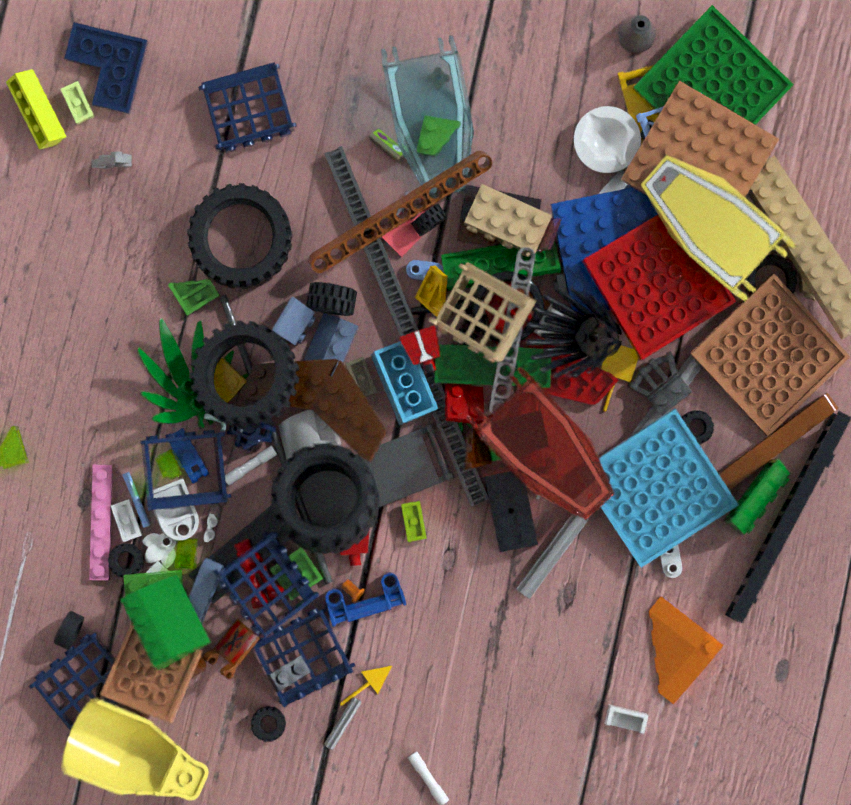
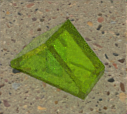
[174,538,198,569]

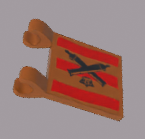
[203,619,260,680]

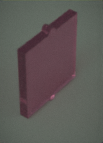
[536,218,562,253]

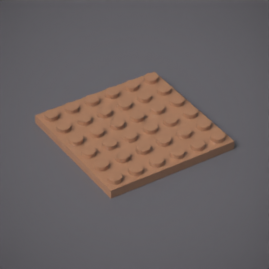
[621,81,779,197]
[690,273,850,436]

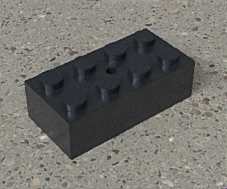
[484,470,538,552]

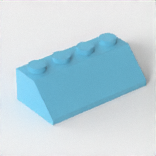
[371,341,438,426]

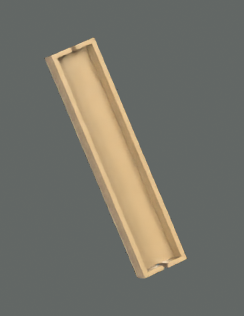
[748,155,851,340]

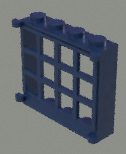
[198,62,297,153]
[213,532,320,640]
[252,608,355,707]
[29,632,118,736]

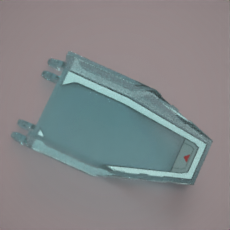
[381,35,474,195]

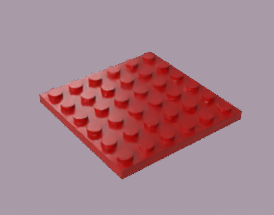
[582,215,736,360]

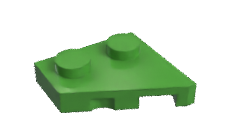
[416,115,461,157]

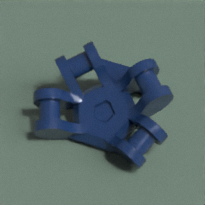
[227,422,277,452]

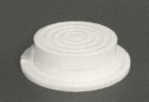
[574,106,641,173]

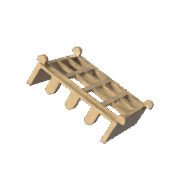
[429,262,536,363]

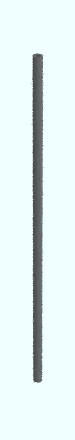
[219,295,333,584]

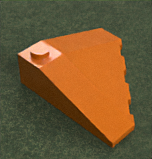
[649,596,724,704]

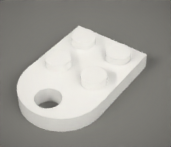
[153,478,199,541]

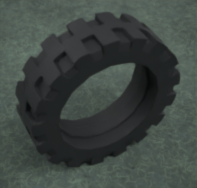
[745,255,797,295]

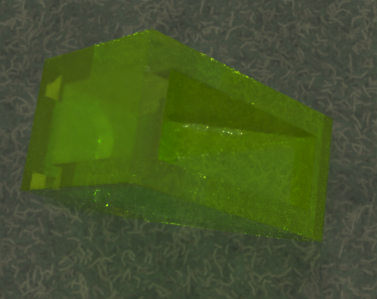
[0,426,29,469]

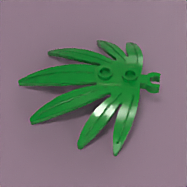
[137,318,248,429]

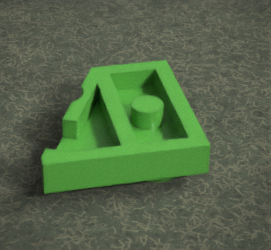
[168,279,220,316]

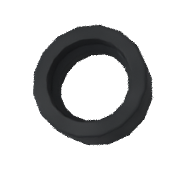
[54,611,84,650]

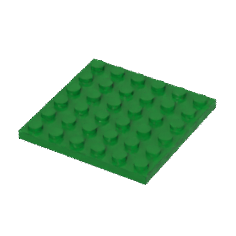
[633,5,794,125]

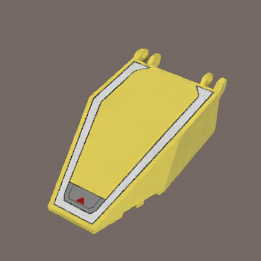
[641,155,796,301]

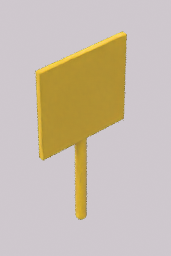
[601,345,638,412]

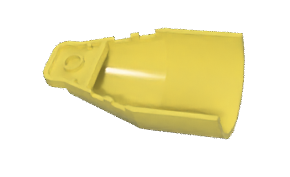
[62,699,209,800]

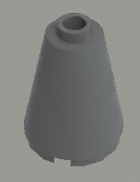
[618,15,656,54]

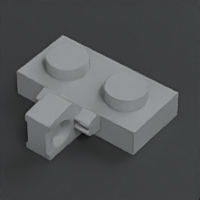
[91,152,132,169]

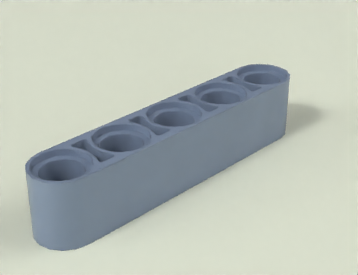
[189,558,224,624]

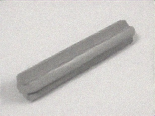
[324,697,361,750]

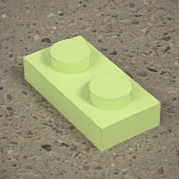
[61,81,95,125]

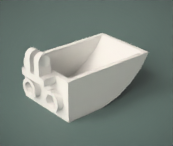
[278,410,341,459]

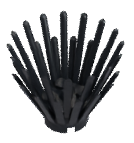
[526,287,622,377]

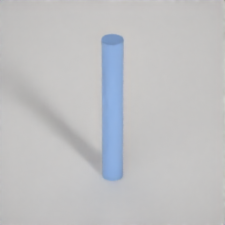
[122,472,150,528]

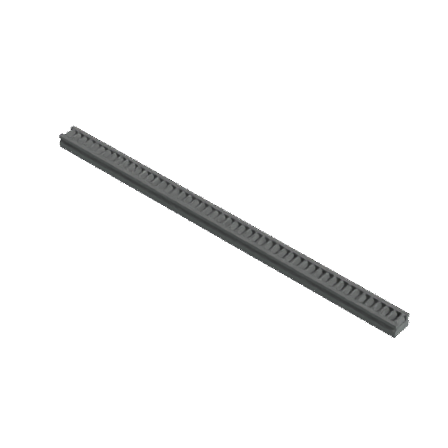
[324,146,489,506]

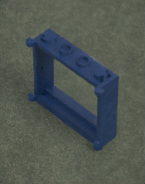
[140,430,231,510]

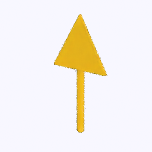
[340,666,392,706]

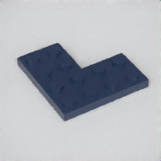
[64,22,148,115]

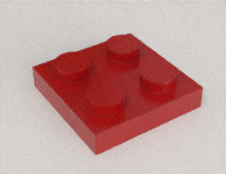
[444,383,485,425]

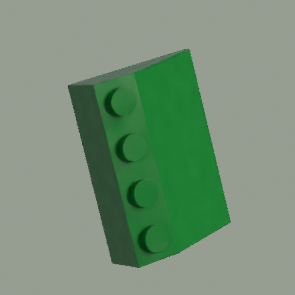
[724,459,790,535]
[120,574,211,671]

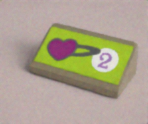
[369,128,407,162]

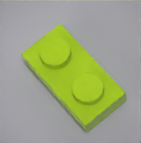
[401,501,427,542]

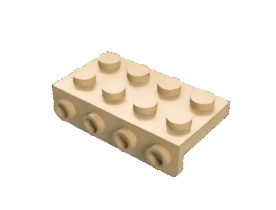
[464,184,552,257]

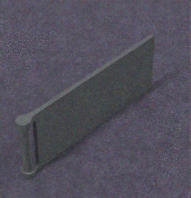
[299,424,454,528]

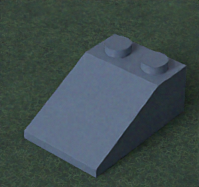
[272,297,316,346]

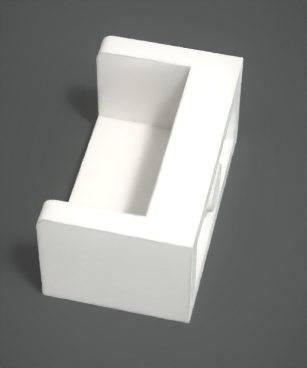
[604,704,648,734]

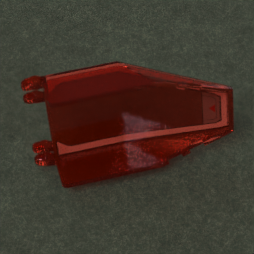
[466,367,615,520]

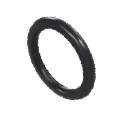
[471,271,544,343]

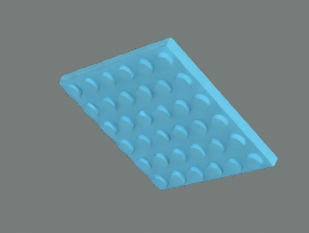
[577,408,739,568]

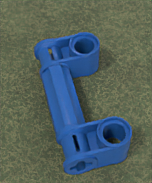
[325,572,407,627]

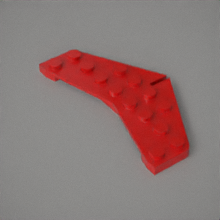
[485,281,619,405]

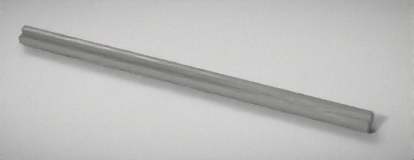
[516,343,702,599]

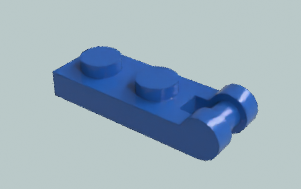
[169,428,210,484]

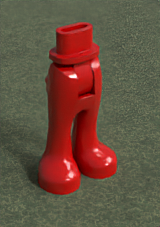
[234,539,285,609]

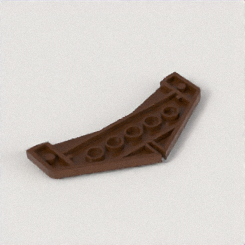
[239,359,386,462]

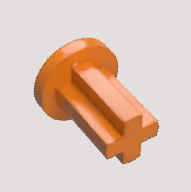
[341,579,365,603]

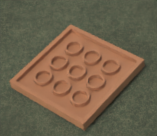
[100,623,202,724]

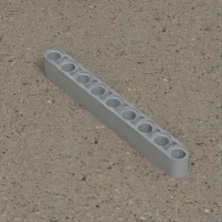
[489,247,535,418]

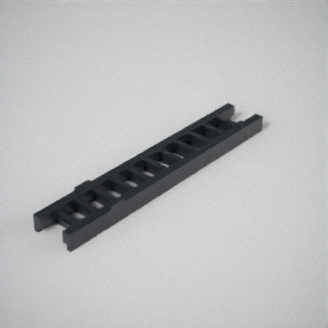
[725,411,851,624]

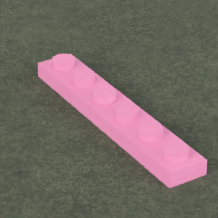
[89,465,113,581]

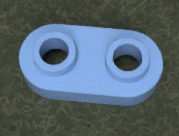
[406,260,444,281]

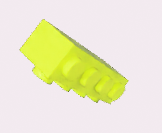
[6,69,66,150]

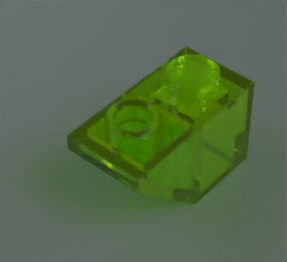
[155,449,184,480]

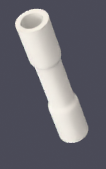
[225,445,277,486]
[407,751,449,805]

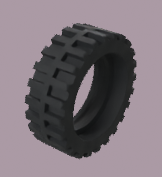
[187,183,292,289]
[190,320,299,429]

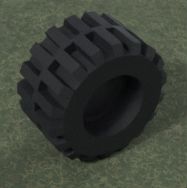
[306,282,357,316]

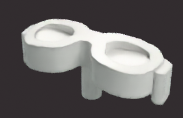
[204,514,218,542]

